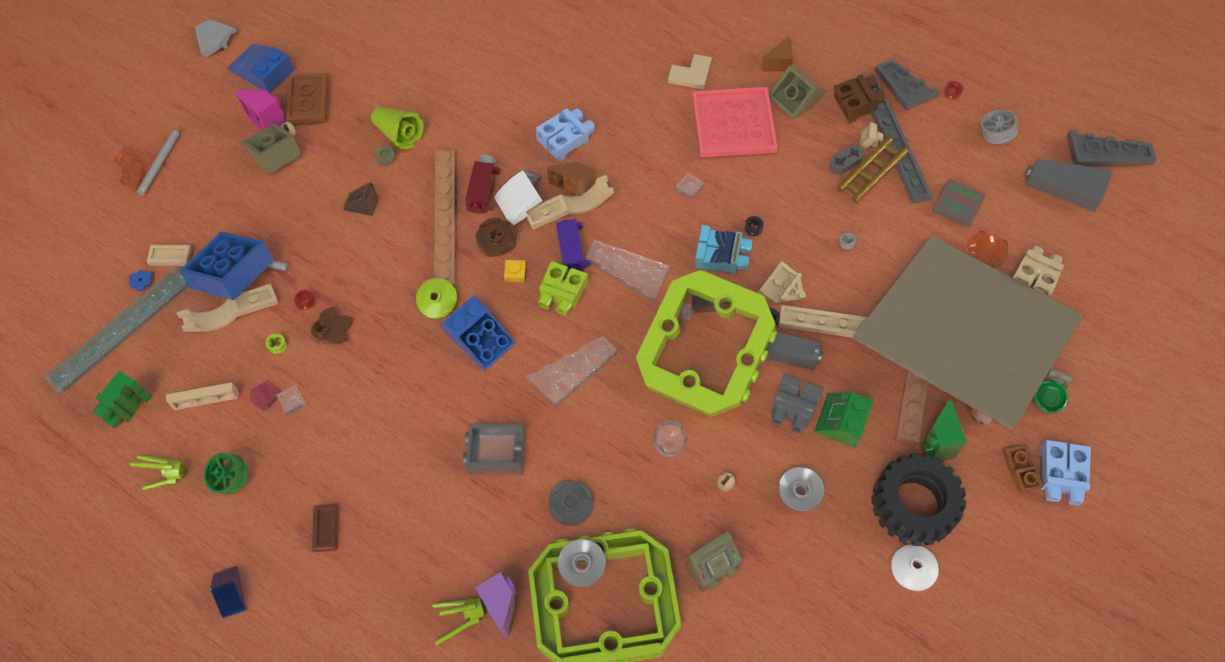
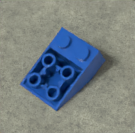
[439,295,516,370]

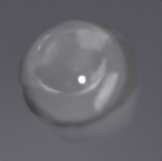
[653,421,687,457]

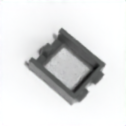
[463,424,526,475]

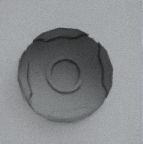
[549,480,593,526]

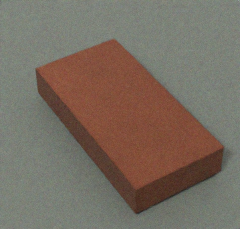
[312,504,338,552]

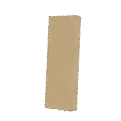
[166,382,239,410]

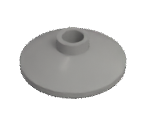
[779,467,824,511]
[558,539,606,587]

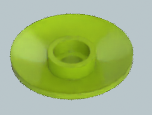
[416,278,457,319]

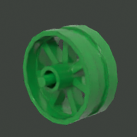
[203,452,248,494]

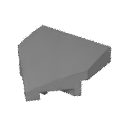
[195,20,236,57]

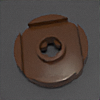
[476,217,517,257]

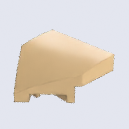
[757,261,806,304]

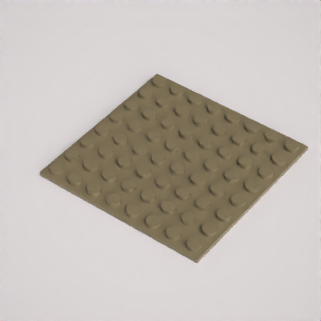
[853,236,1084,430]

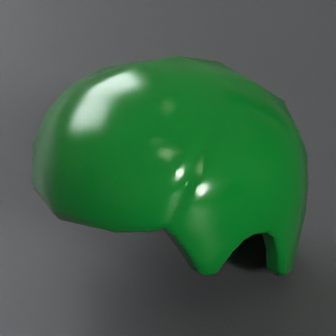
[1033,381,1069,414]

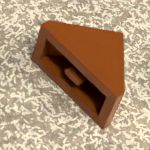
[761,37,793,72]

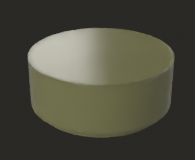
[376,146,396,166]

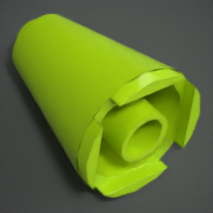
[371,107,424,150]

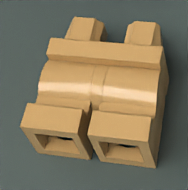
[1012,245,1064,297]

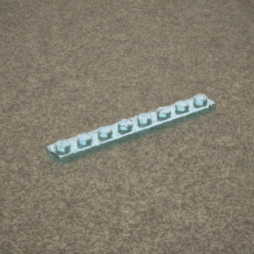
[44,266,189,395]

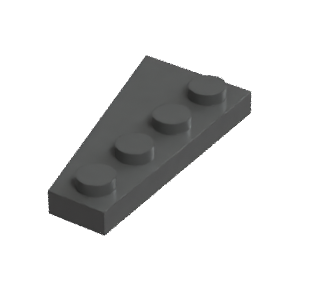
[1067,130,1157,166]

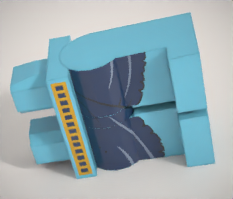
[695,225,753,274]

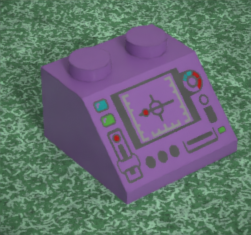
[475,572,517,639]

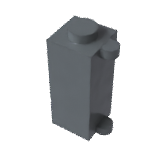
[766,332,823,371]

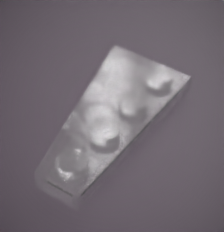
[586,240,670,303]
[526,336,618,408]

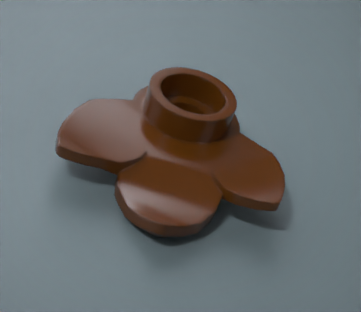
[311,307,353,344]

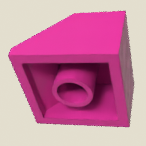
[235,90,286,130]

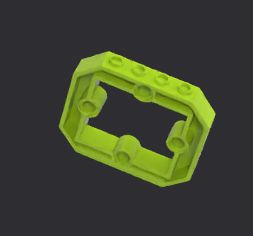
[636,270,778,417]
[528,529,681,662]

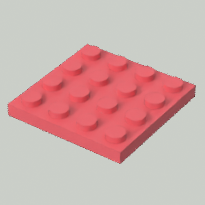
[692,87,778,158]

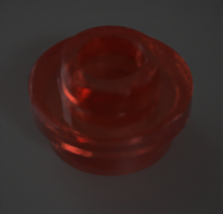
[294,290,316,310]

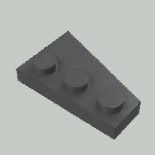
[875,59,940,110]

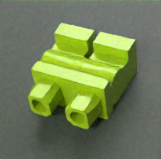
[538,261,589,316]

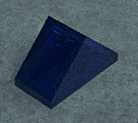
[210,566,247,618]

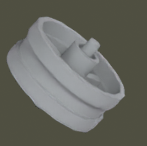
[981,109,1018,144]

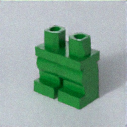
[92,370,153,428]

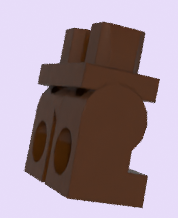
[833,74,885,124]

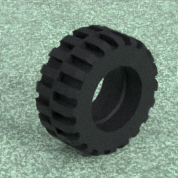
[872,453,967,546]

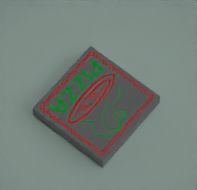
[932,178,986,227]

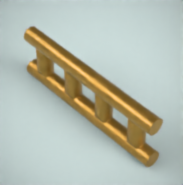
[836,136,909,203]

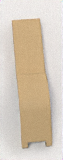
[526,175,614,230]
[177,284,278,332]

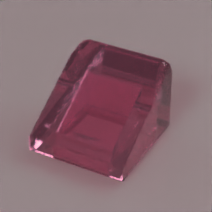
[250,380,283,412]

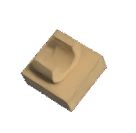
[859,122,884,150]

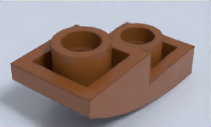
[1003,445,1043,493]

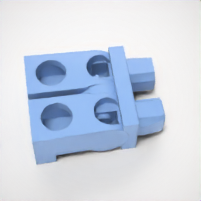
[536,108,595,162]
[1039,440,1091,506]

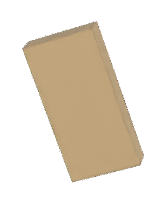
[147,245,193,266]

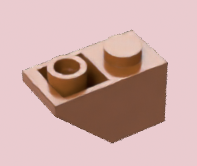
[547,162,594,196]

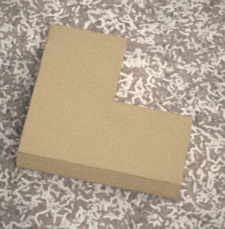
[668,54,712,90]

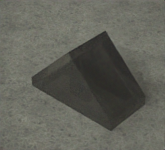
[343,182,379,216]

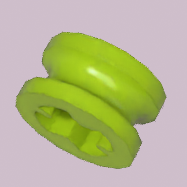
[266,333,287,354]

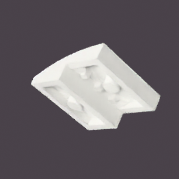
[494,170,542,226]

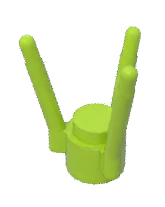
[129,455,185,490]
[432,598,484,645]

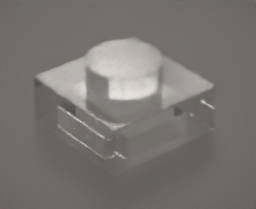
[676,172,704,200]
[276,385,306,415]

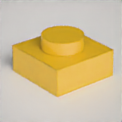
[504,260,526,282]

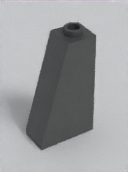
[1025,159,1113,212]

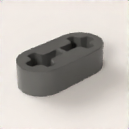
[829,146,864,174]

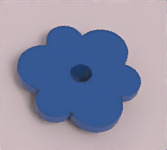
[129,270,152,291]

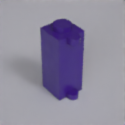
[556,219,590,271]

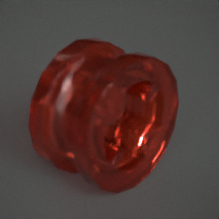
[944,81,963,100]

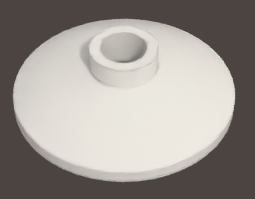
[891,544,939,591]

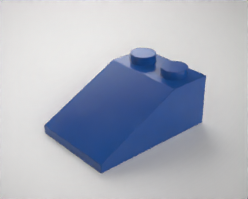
[228,44,294,94]

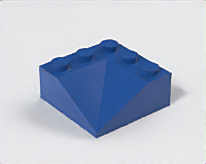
[179,231,274,300]

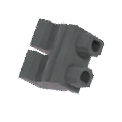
[771,374,823,434]

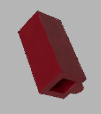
[465,161,501,214]

